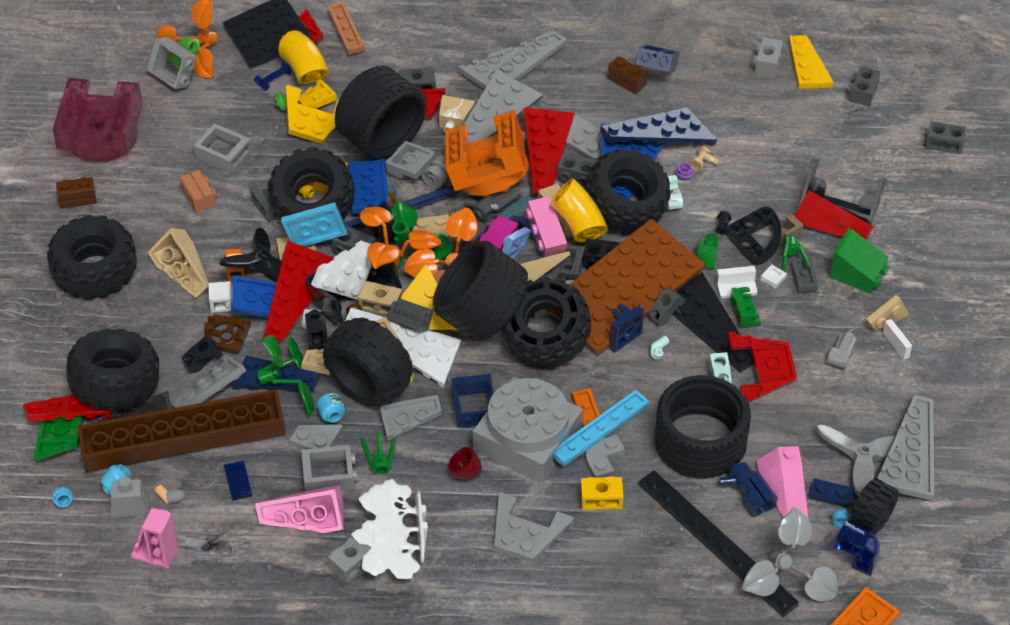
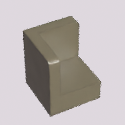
[780,214,804,246]

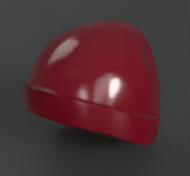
[448,447,482,480]

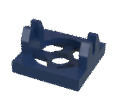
[609,304,644,353]

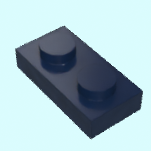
[809,478,854,508]

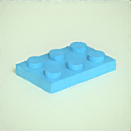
[281,203,348,246]

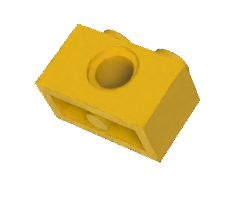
[580,476,624,510]

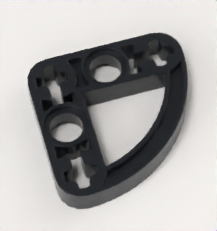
[727,207,781,265]

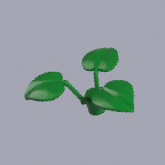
[391,200,454,270]
[257,335,314,417]

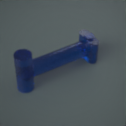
[254,61,291,91]

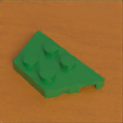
[34,416,84,461]

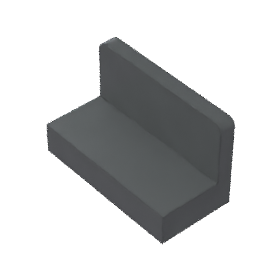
[250,185,279,223]

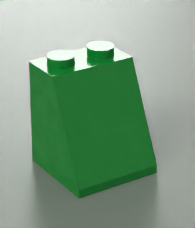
[830,228,889,294]

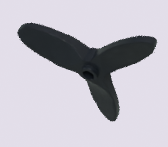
[219,227,281,280]

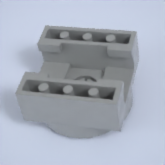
[473,377,583,484]

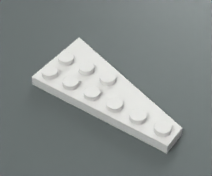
[345,308,461,388]

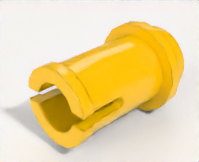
[298,185,315,199]

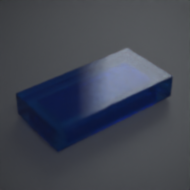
[224,460,252,501]

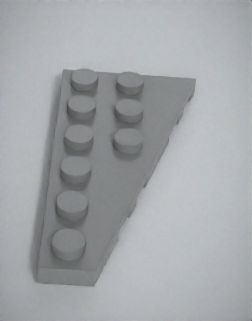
[464,70,543,143]

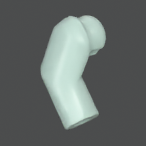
[650,336,670,359]

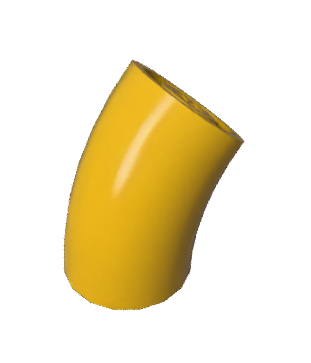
[278,30,329,85]
[550,178,608,242]

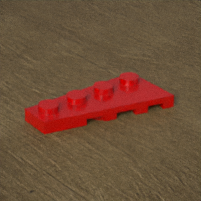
[23,394,112,421]

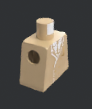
[439,95,475,133]

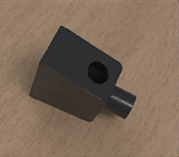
[305,310,328,350]

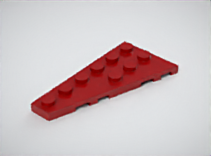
[522,107,574,196]
[263,241,334,343]

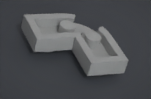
[586,434,625,478]

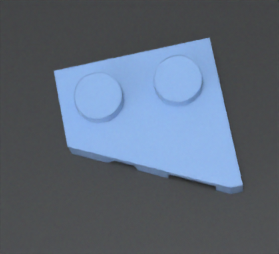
[502,227,531,259]

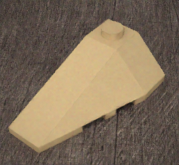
[147,228,209,298]

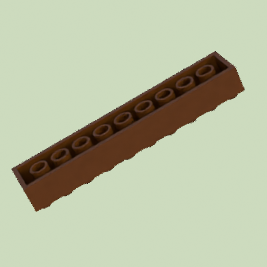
[77,389,286,472]

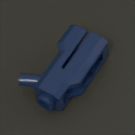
[719,462,778,517]

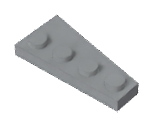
[171,355,246,408]

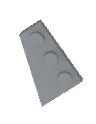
[379,395,442,441]

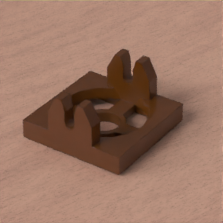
[204,314,251,355]

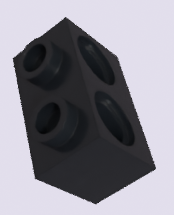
[583,238,621,268]

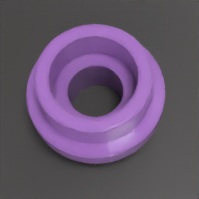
[675,162,694,179]

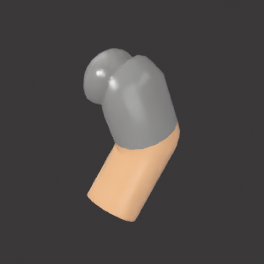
[155,485,185,504]

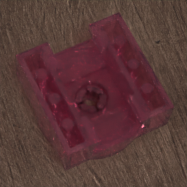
[53,78,142,162]

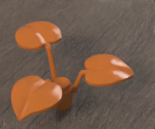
[156,0,217,78]
[360,206,442,269]
[404,208,477,278]

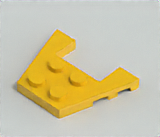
[285,85,338,144]

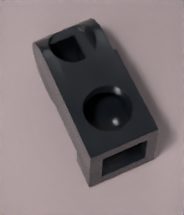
[182,335,223,373]

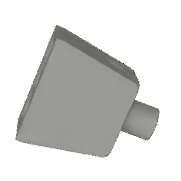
[110,476,150,518]

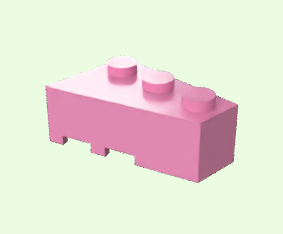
[525,196,567,257]
[130,508,178,568]

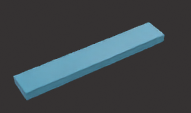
[553,390,650,467]

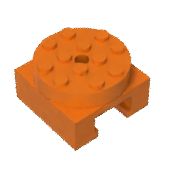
[445,110,529,197]

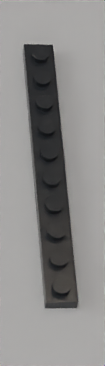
[639,470,799,618]

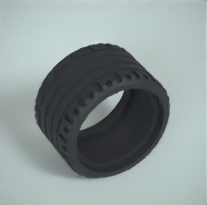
[335,65,426,159]
[433,241,528,341]
[655,375,751,478]

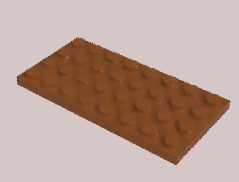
[545,218,706,356]

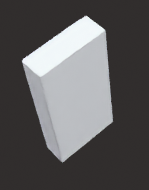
[883,319,912,360]

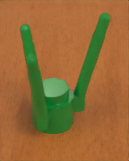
[782,236,810,272]
[361,431,396,475]

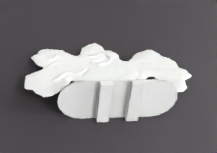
[351,479,428,579]

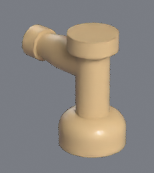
[689,146,720,172]

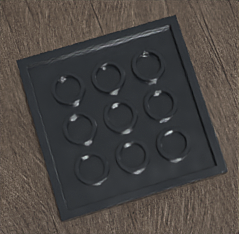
[222,0,312,69]

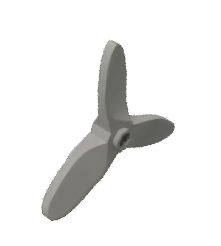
[816,425,895,496]

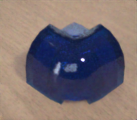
[835,519,880,576]

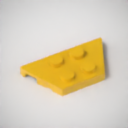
[401,265,459,332]

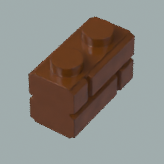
[608,56,647,94]
[56,177,97,208]

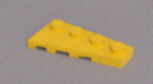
[789,35,834,89]

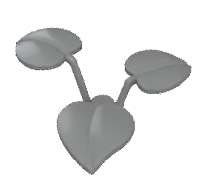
[742,507,838,601]

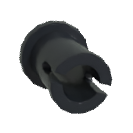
[716,211,732,235]

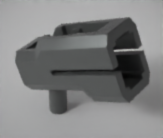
[465,185,521,223]

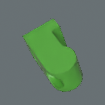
[168,37,200,69]

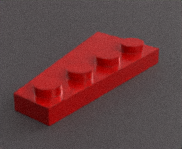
[794,190,874,240]

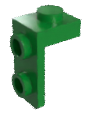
[697,233,721,269]

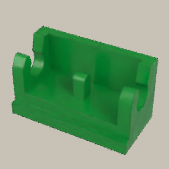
[730,287,761,329]

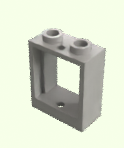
[147,37,197,89]
[194,123,252,174]
[301,445,358,492]

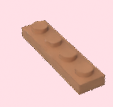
[327,2,365,55]

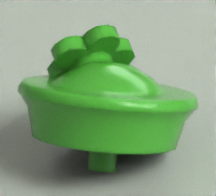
[275,91,287,111]

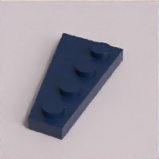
[232,355,320,393]

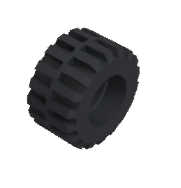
[850,478,899,535]

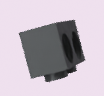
[848,66,881,107]
[925,121,966,154]
[557,152,598,186]
[332,225,376,254]

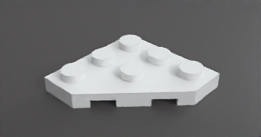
[311,241,372,300]

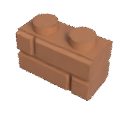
[180,170,217,213]

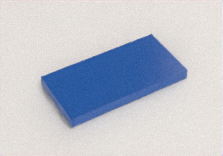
[349,159,389,214]

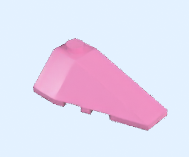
[756,446,809,520]
[255,485,344,533]

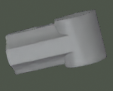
[827,331,857,369]

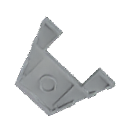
[494,492,574,563]

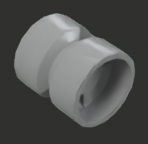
[422,155,449,189]

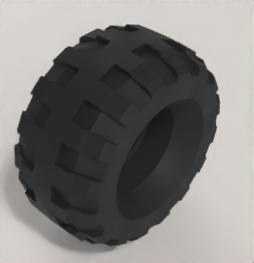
[268,147,355,221]
[585,148,671,234]
[47,215,137,299]
[502,277,591,368]
[323,317,413,407]
[67,328,159,411]

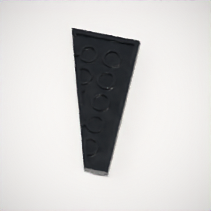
[672,272,754,373]

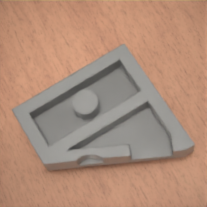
[289,425,343,450]

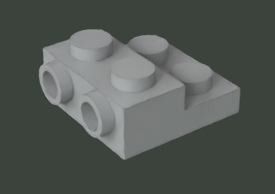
[386,141,436,179]

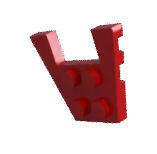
[727,332,797,402]

